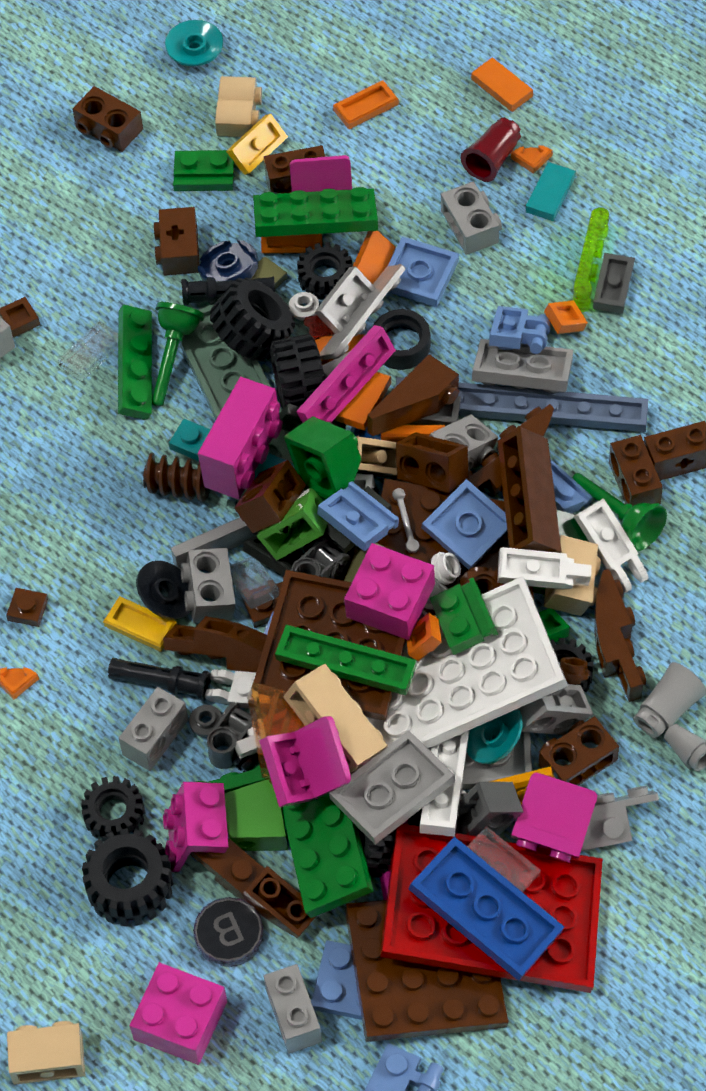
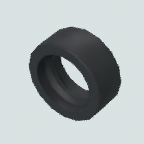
[373,309,431,370]

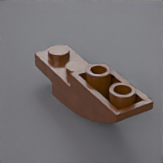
[468,404,554,496]
[594,569,646,702]
[163,616,267,673]
[190,838,317,938]

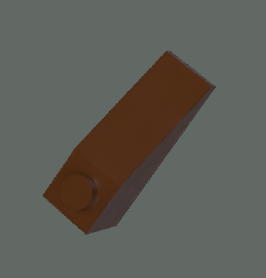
[367,354,459,436]

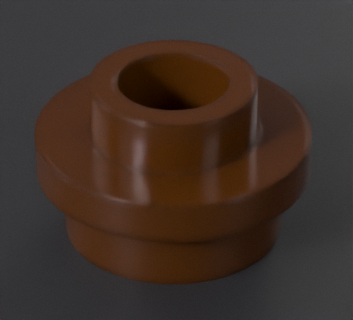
[560,657,590,685]

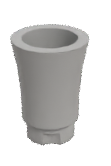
[633,662,706,739]

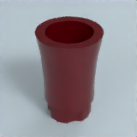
[460,117,521,182]

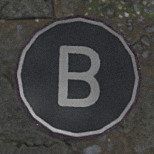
[193,897,264,967]

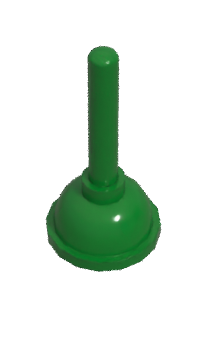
[152,302,205,406]
[572,473,667,551]

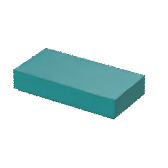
[526,162,576,221]

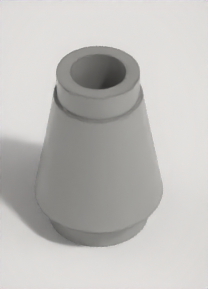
[664,724,706,771]

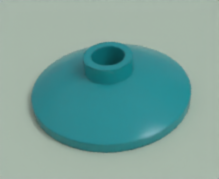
[165,20,223,66]
[467,709,523,764]

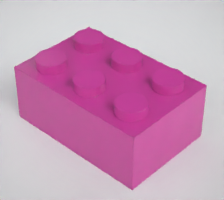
[198,376,283,500]

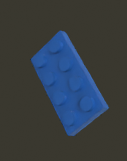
[408,836,565,981]

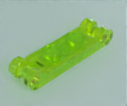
[573,207,609,312]

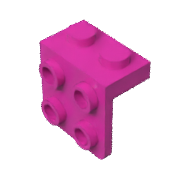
[290,155,352,192]
[259,716,351,807]
[511,773,597,863]
[163,782,229,872]

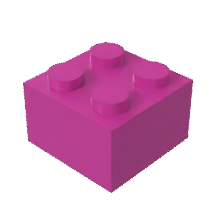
[344,543,435,640]
[129,962,227,1065]

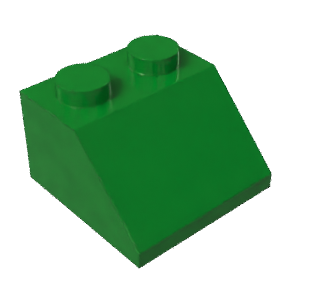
[284,416,362,499]

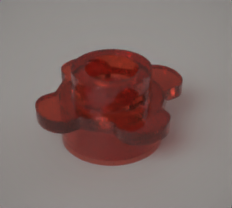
[304,315,335,340]

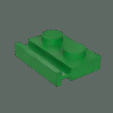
[173,150,234,191]
[429,577,498,655]

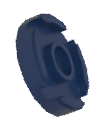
[198,240,259,281]

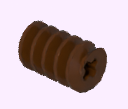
[143,452,210,502]

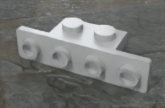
[315,264,406,360]
[581,786,659,851]

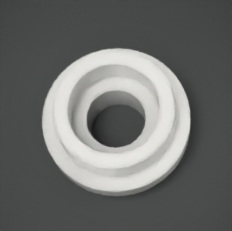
[289,292,319,321]
[431,552,461,585]

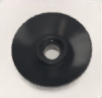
[136,561,191,620]

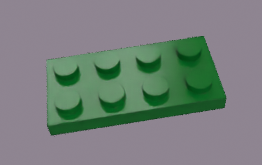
[253,187,378,237]
[281,793,374,918]

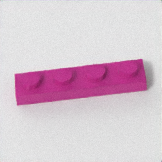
[296,325,396,423]

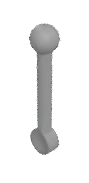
[392,488,419,553]

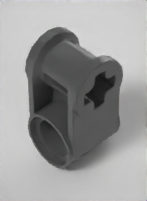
[291,536,351,579]
[207,702,264,769]

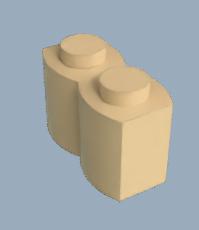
[215,76,262,137]

